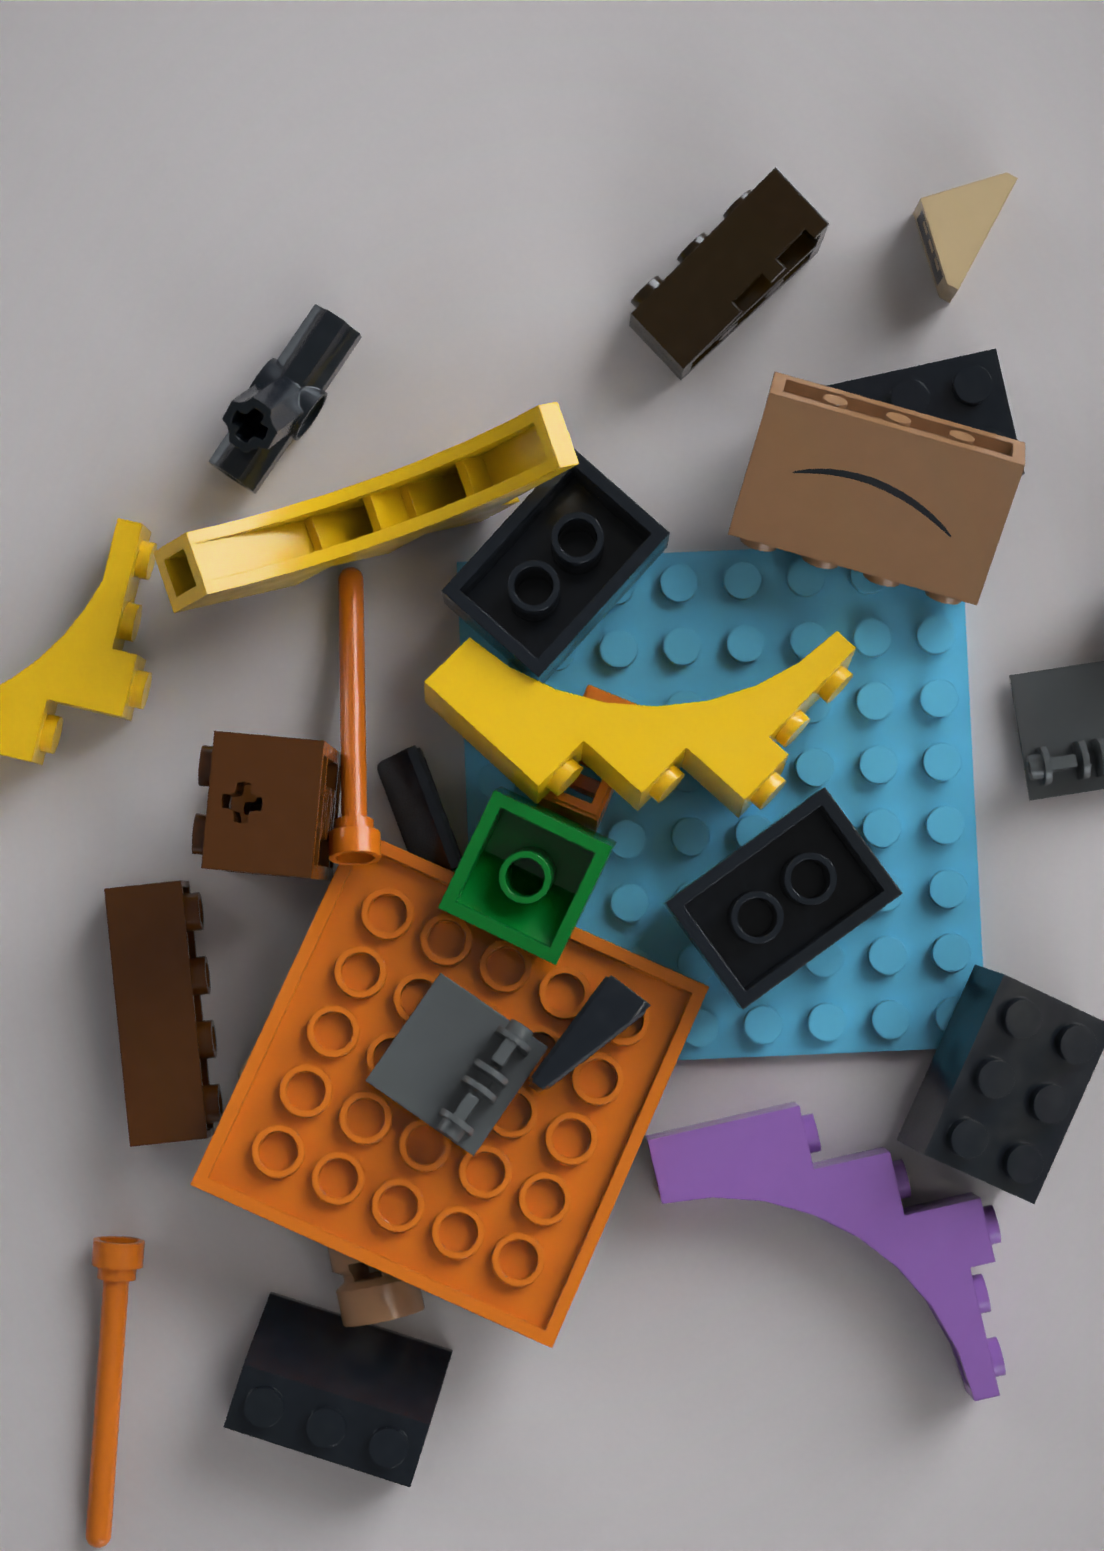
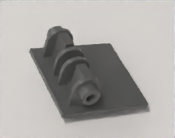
[1009,661,1104,801]
[365,973,548,1156]

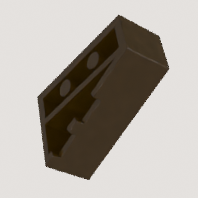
[629,167,829,380]

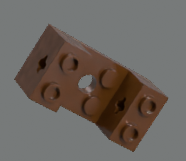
[192,731,341,881]

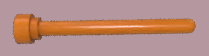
[329,567,381,866]
[86,1236,145,1548]

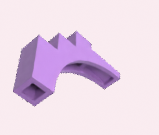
[646,1102,1006,1401]

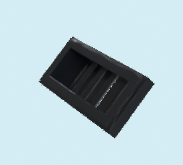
[528,975,651,1093]

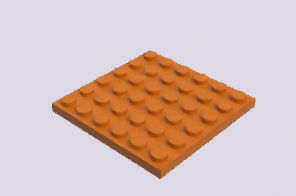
[190,840,709,1348]

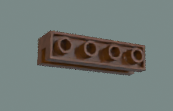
[104,880,224,1147]

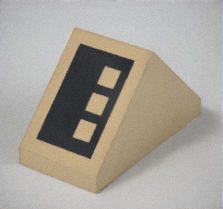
[913,172,1018,303]

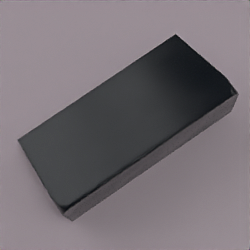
[377,745,462,871]

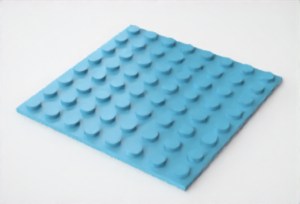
[457,548,983,1060]

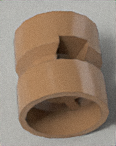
[327,1247,425,1327]

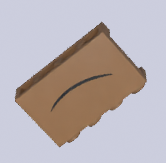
[728,372,1025,605]

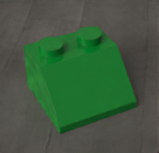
[438,786,617,965]

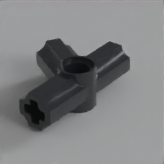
[209,304,362,494]

